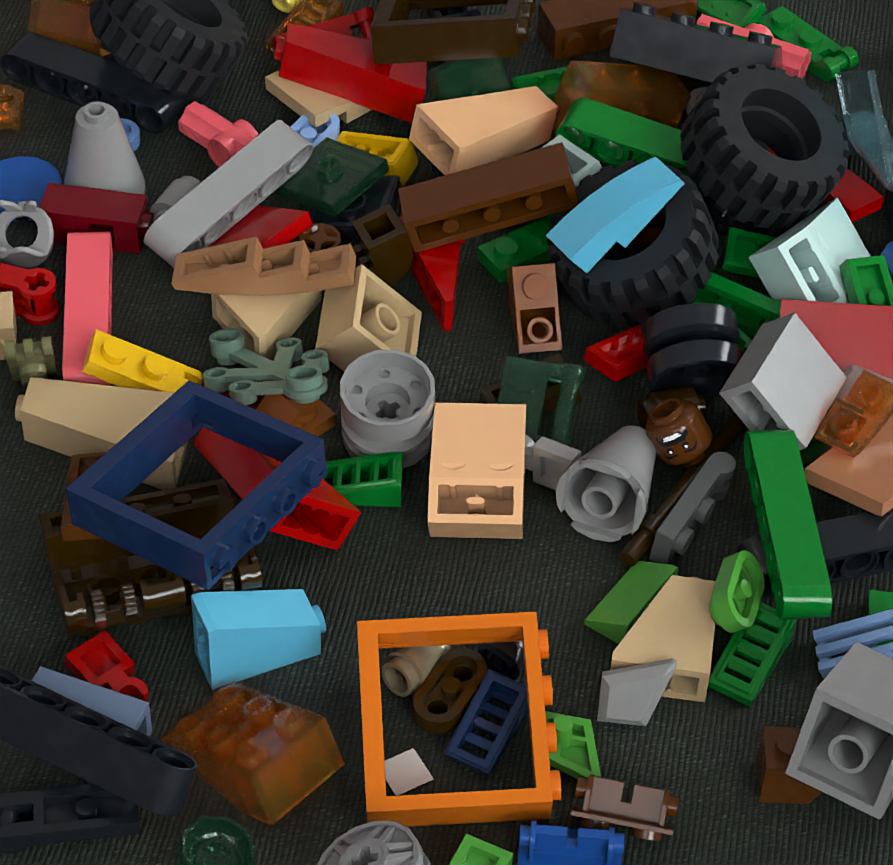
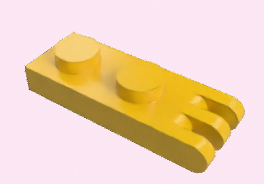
[82,329,203,393]

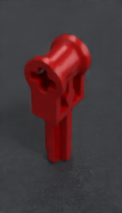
[0,263,60,326]

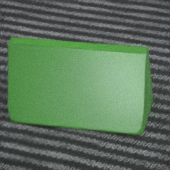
[584,561,678,644]

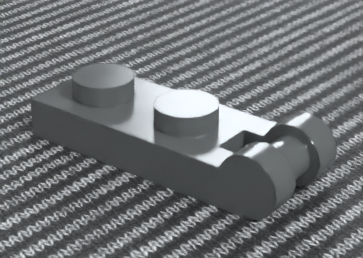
[649,452,736,564]

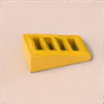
[324,131,418,187]

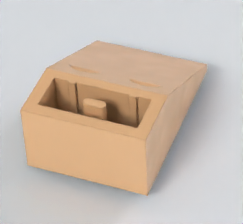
[427,403,526,539]

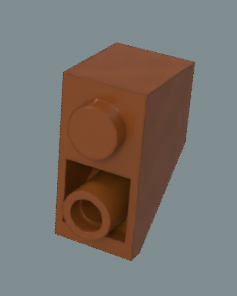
[506,263,562,354]

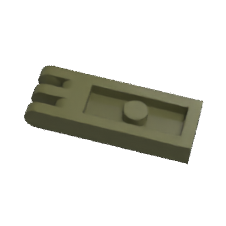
[4,336,57,387]

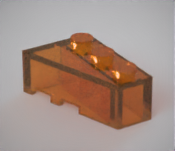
[551,60,691,140]

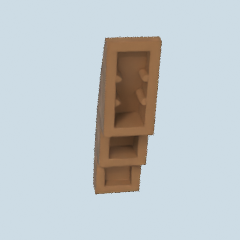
[171,236,356,296]

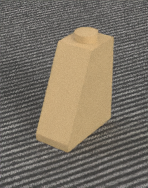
[211,290,322,360]
[610,575,716,703]

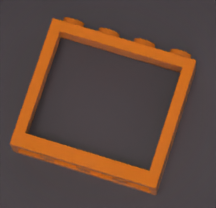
[357,612,561,827]

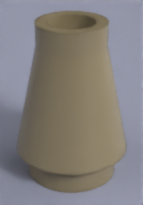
[381,645,451,697]

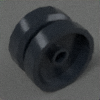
[641,303,743,399]

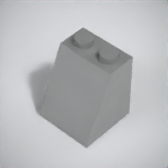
[785,642,893,820]

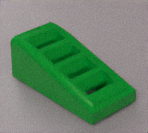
[323,452,403,507]
[708,602,796,707]

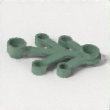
[203,328,330,406]

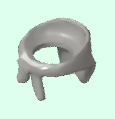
[0,200,54,269]

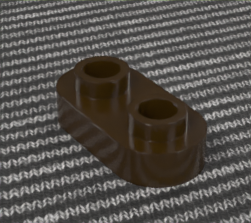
[413,648,487,734]

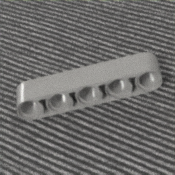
[144,120,314,268]

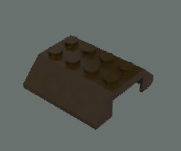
[39,478,262,636]

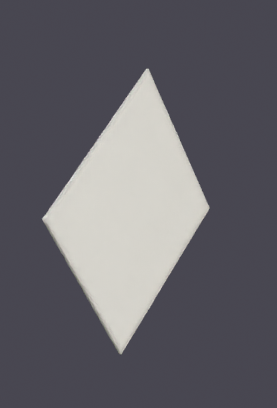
[385,748,434,796]

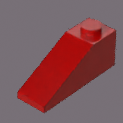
[399,216,465,332]

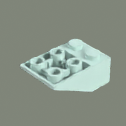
[748,197,871,303]

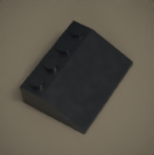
[609,2,783,83]

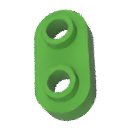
[709,550,765,633]

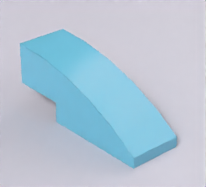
[546,157,685,273]

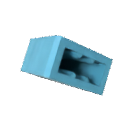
[191,589,326,690]

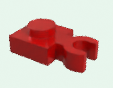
[65,630,149,702]

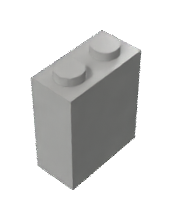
[719,312,847,450]

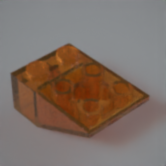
[161,681,345,826]

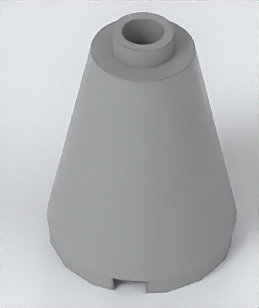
[63,101,146,195]
[555,426,656,542]

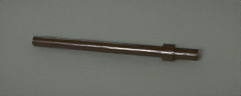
[619,412,746,567]

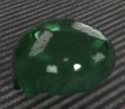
[177,815,255,865]

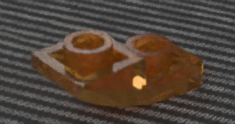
[814,369,893,458]

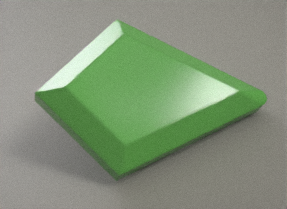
[545,711,601,779]

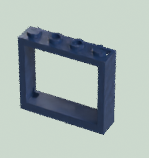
[66,381,327,590]

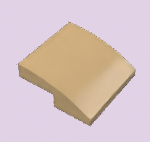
[265,70,373,128]

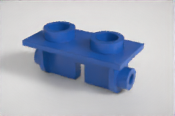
[517,821,625,865]

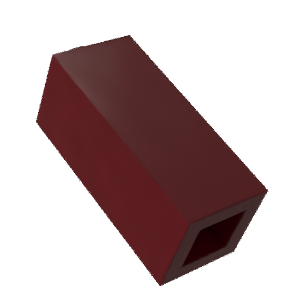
[39,183,154,254]

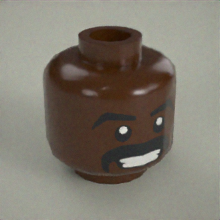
[645,398,713,467]

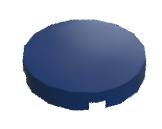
[0,156,62,222]

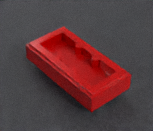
[584,324,650,382]

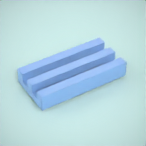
[813,609,893,679]

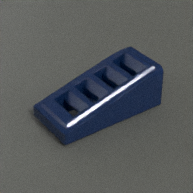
[444,669,528,777]

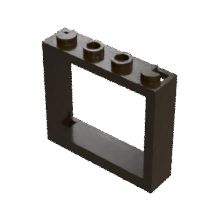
[370,0,536,64]

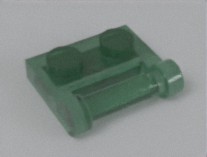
[497,356,586,447]

